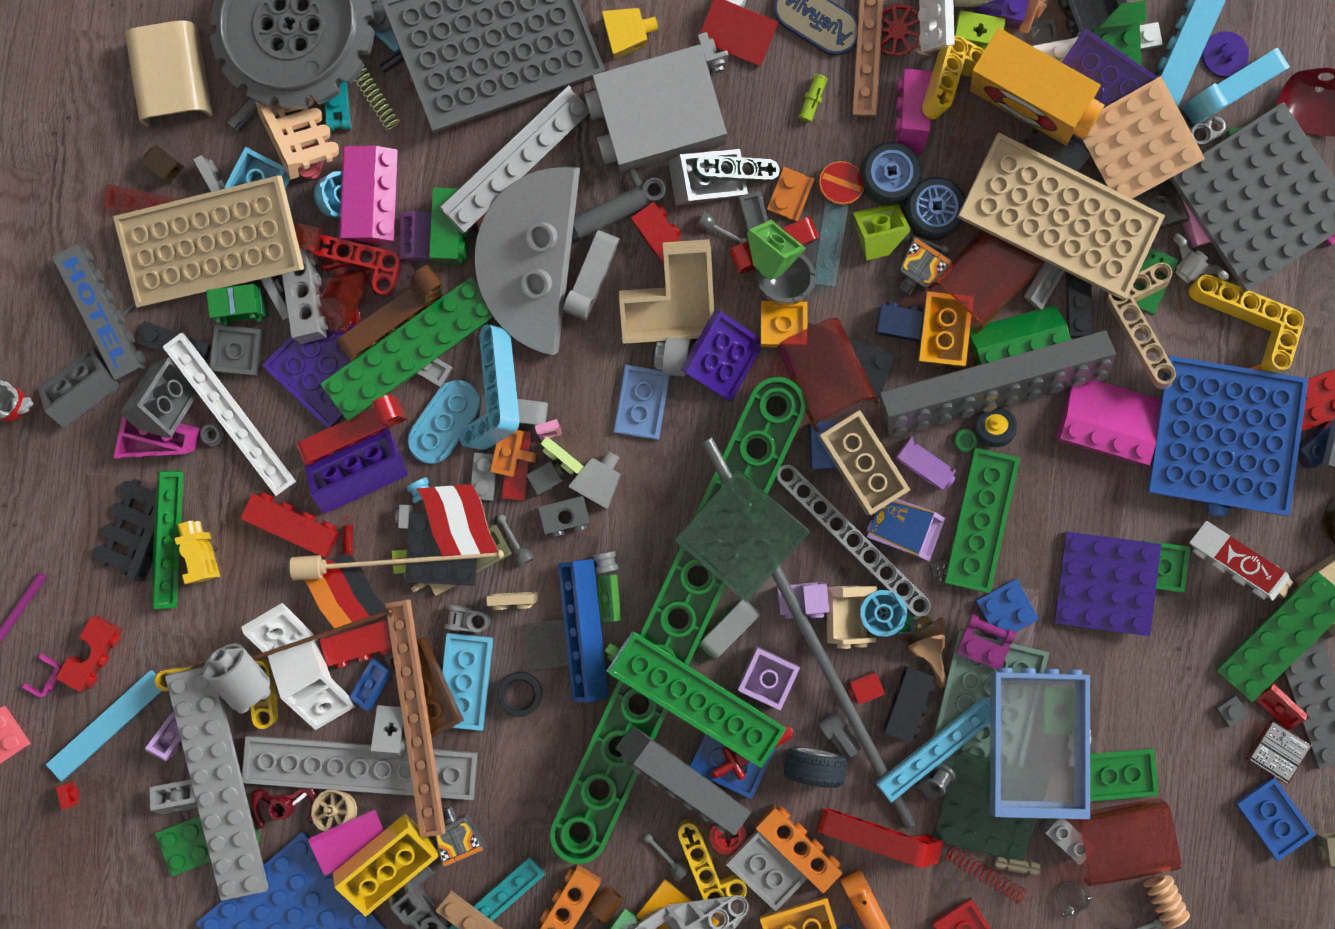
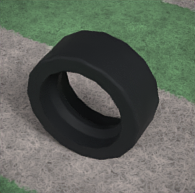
[498,672,542,717]

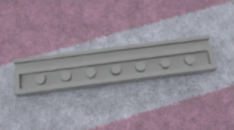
[439,86,589,234]

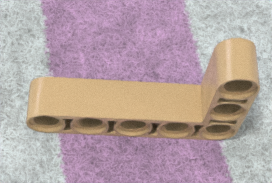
[1107,263,1176,389]

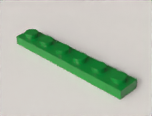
[151,470,183,609]

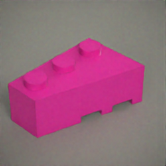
[895,69,932,155]
[114,416,200,458]

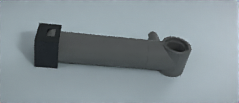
[571,168,666,245]

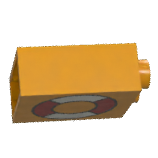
[970,27,1105,146]

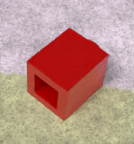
[846,670,885,705]

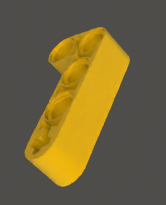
[922,36,984,119]
[678,819,747,904]

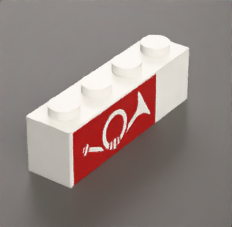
[1190,521,1290,601]

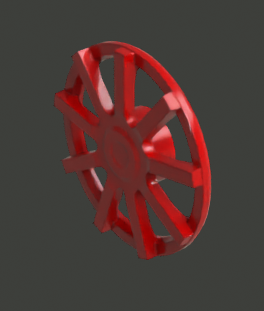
[881,4,920,56]

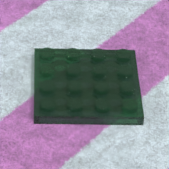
[675,469,810,602]
[932,750,1050,861]

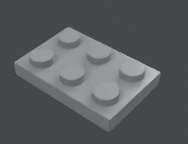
[725,830,808,911]

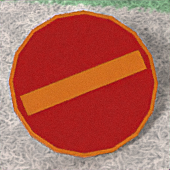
[819,161,864,205]

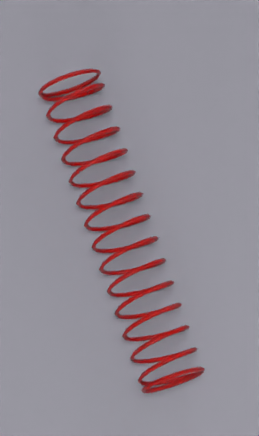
[945,846,1026,904]

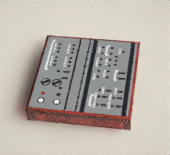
[1246,720,1312,785]

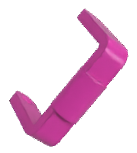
[22,654,62,697]

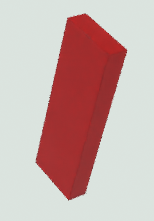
[502,431,532,501]

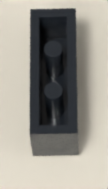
[882,665,936,743]

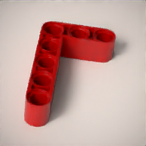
[295,394,408,466]
[817,808,944,868]

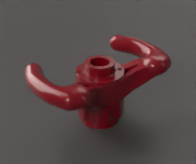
[250,787,318,829]

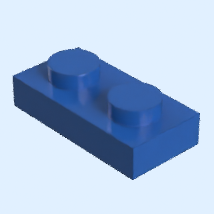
[349,658,393,710]

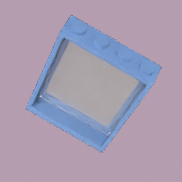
[990,668,1090,819]

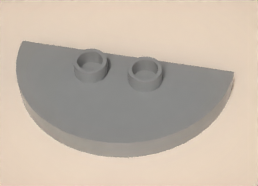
[475,167,580,355]

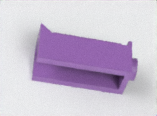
[894,436,956,490]

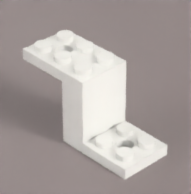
[918,0,994,53]
[241,603,356,730]

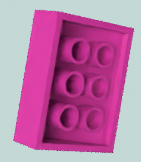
[1054,380,1160,466]

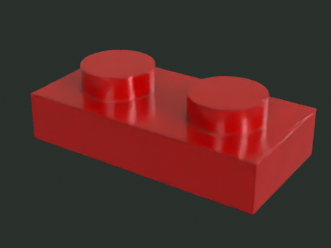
[1255,683,1307,730]

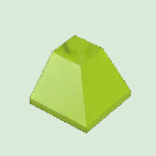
[853,204,910,260]

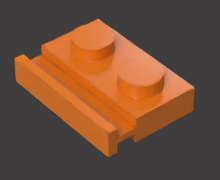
[767,167,815,222]

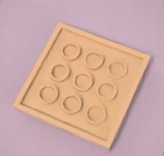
[1082,76,1205,199]

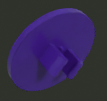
[1202,31,1249,77]

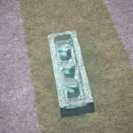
[814,199,849,288]

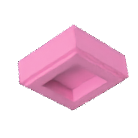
[535,419,562,441]

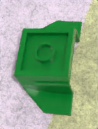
[1091,0,1146,66]

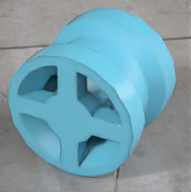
[406,477,429,504]

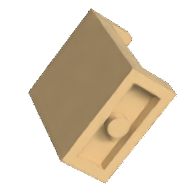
[827,585,877,649]

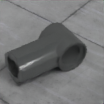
[818,710,861,759]

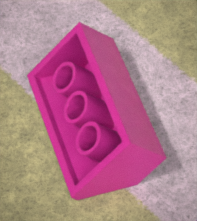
[339,146,398,246]

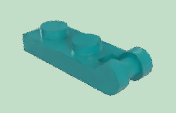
[325,83,352,132]

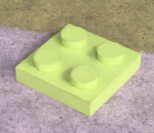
[541,437,584,475]

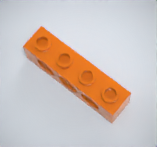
[755,804,843,894]
[534,864,601,929]

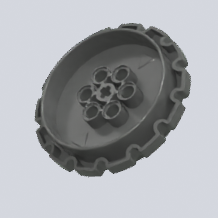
[210,0,374,110]

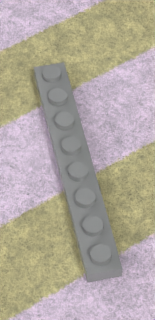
[193,155,289,323]

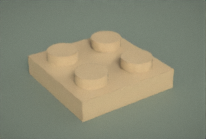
[486,592,538,610]

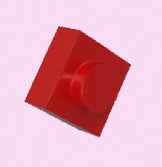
[56,781,80,810]

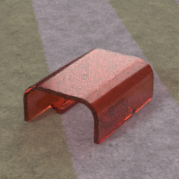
[928,230,1042,334]
[777,318,879,432]
[1073,798,1181,887]

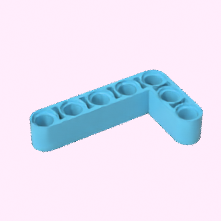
[1182,48,1290,126]
[460,324,519,450]

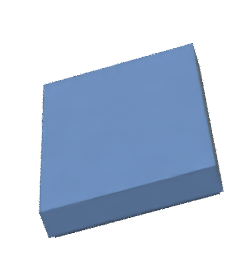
[614,364,670,440]

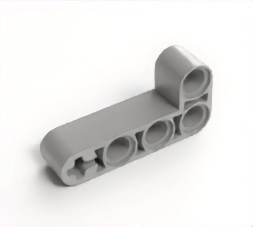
[563,230,620,321]

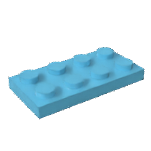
[442,633,494,731]

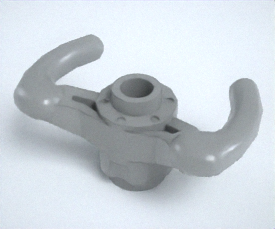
[1173,233,1229,284]

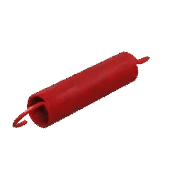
[343,516,354,557]

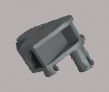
[389,864,450,929]

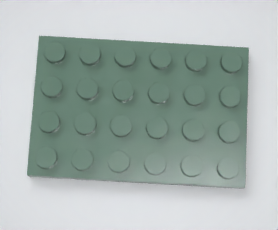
[932,630,1049,788]

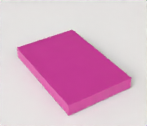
[308,810,384,876]

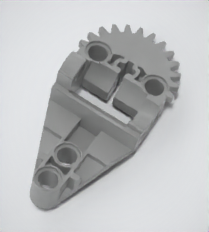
[628,896,748,929]

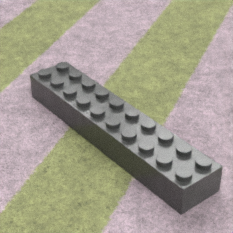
[880,330,1116,437]

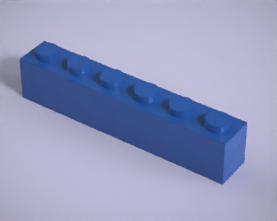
[558,559,609,702]

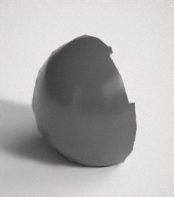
[756,254,816,305]

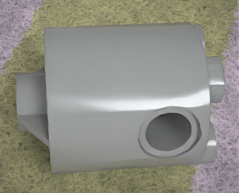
[202,643,271,714]

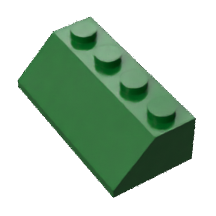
[969,305,1071,366]

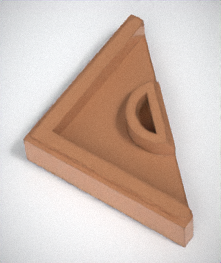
[1019,0,1047,33]

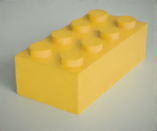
[333,813,438,917]

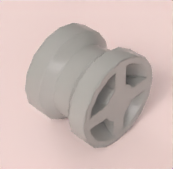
[593,551,619,574]

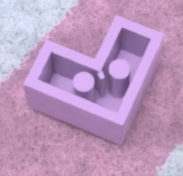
[776,582,829,619]

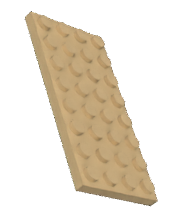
[957,132,1165,300]
[113,176,304,307]

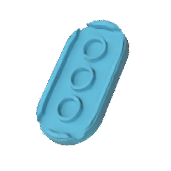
[408,380,481,464]

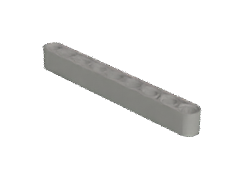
[776,465,931,616]

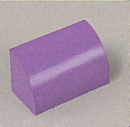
[399,211,432,261]

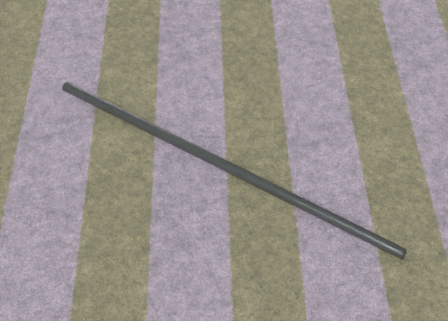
[701,437,916,829]

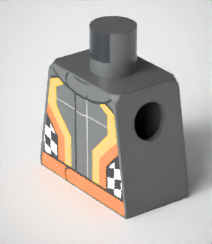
[897,237,952,296]
[436,806,487,868]

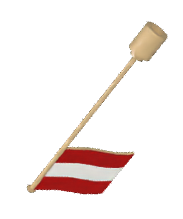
[290,484,504,581]

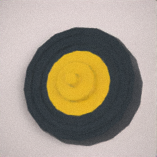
[975,407,1017,448]

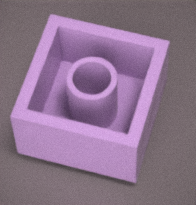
[737,646,800,710]

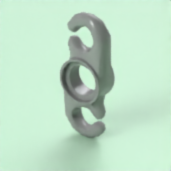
[1189,116,1226,147]

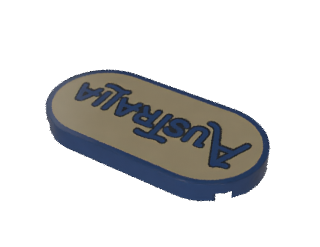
[775,0,858,55]

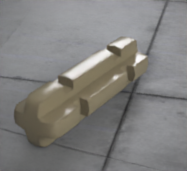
[994,855,1040,876]

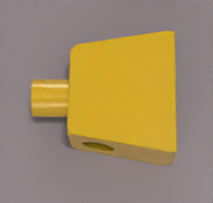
[602,8,658,60]

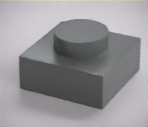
[1214,695,1250,728]

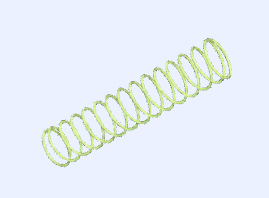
[354,68,400,130]

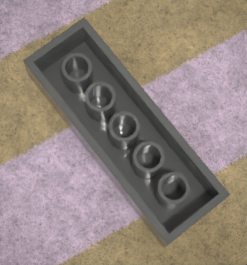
[615,725,751,835]

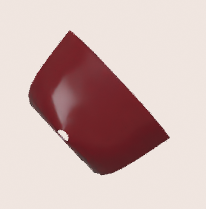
[1276,67,1335,137]

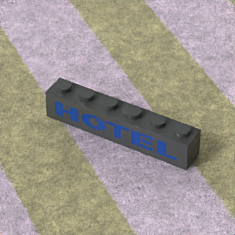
[52,244,147,382]

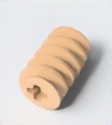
[1143,875,1190,929]

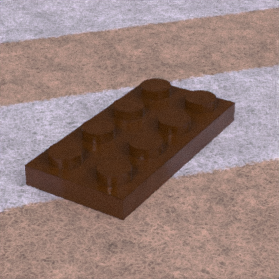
[384,637,464,738]

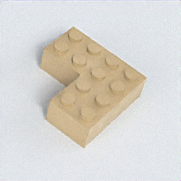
[619,239,714,344]

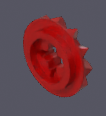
[709,825,747,855]

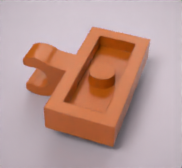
[490,430,536,477]

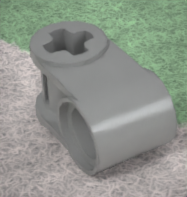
[444,605,491,633]

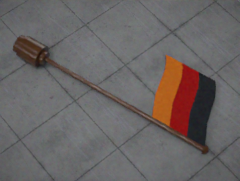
[191,554,394,669]

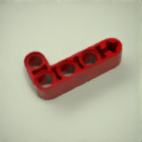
[729,217,820,275]
[309,234,401,298]

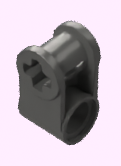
[914,764,956,802]

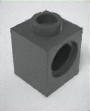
[526,461,564,495]

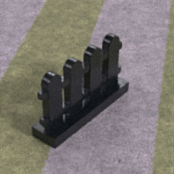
[94,479,156,581]

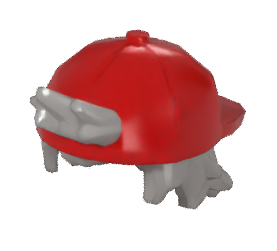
[0,380,33,423]

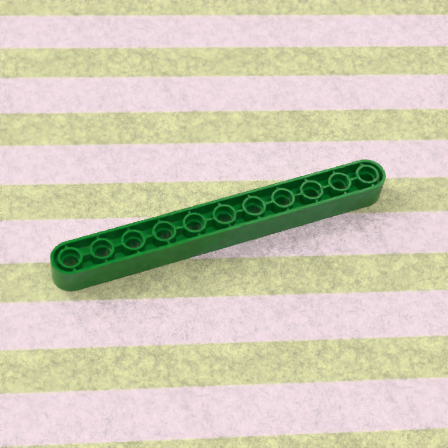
[550,377,806,864]

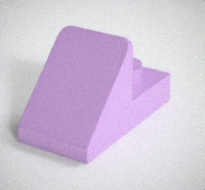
[145,712,181,762]

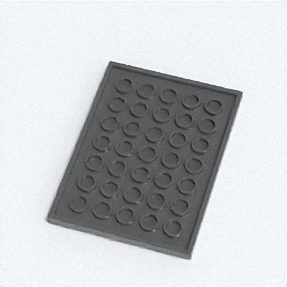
[381,0,605,133]

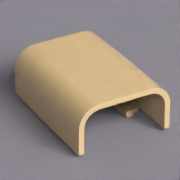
[125,21,213,127]

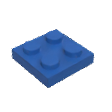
[975,578,1039,640]

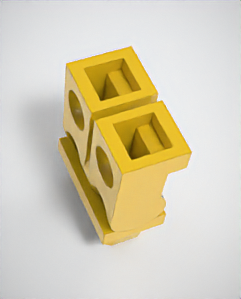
[175,521,220,584]

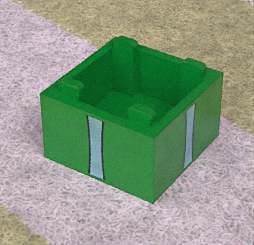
[206,284,268,326]

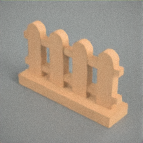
[256,99,339,180]

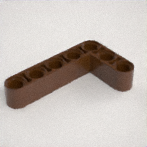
[336,265,443,361]

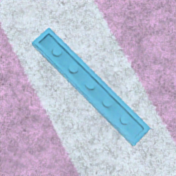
[46,670,163,782]
[876,696,990,802]

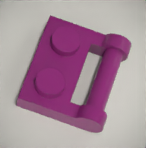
[955,614,1016,670]

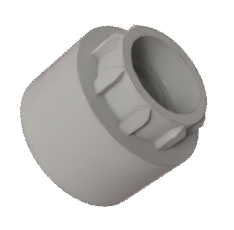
[654,337,692,377]

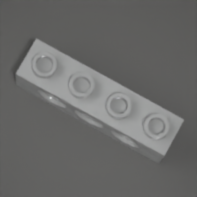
[282,244,328,344]

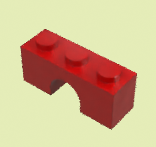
[56,616,123,692]

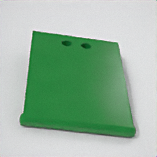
[1115,248,1179,315]

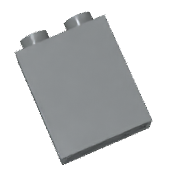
[584,44,727,174]

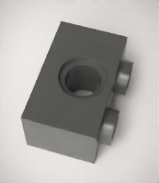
[538,496,591,537]

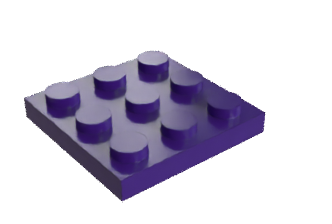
[681,309,762,402]

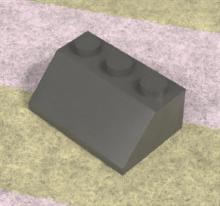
[38,346,119,428]
[120,357,198,438]

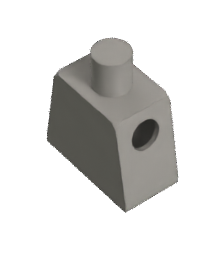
[569,451,621,509]

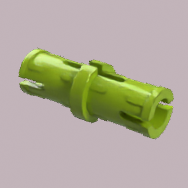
[798,74,828,123]

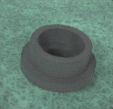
[200,423,224,446]

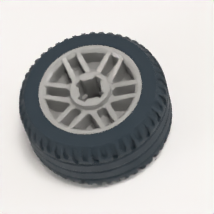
[784,747,847,788]

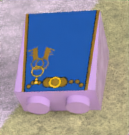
[867,499,946,561]

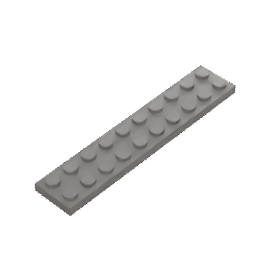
[165,667,269,901]
[242,735,478,800]

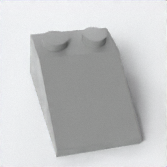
[668,149,748,206]

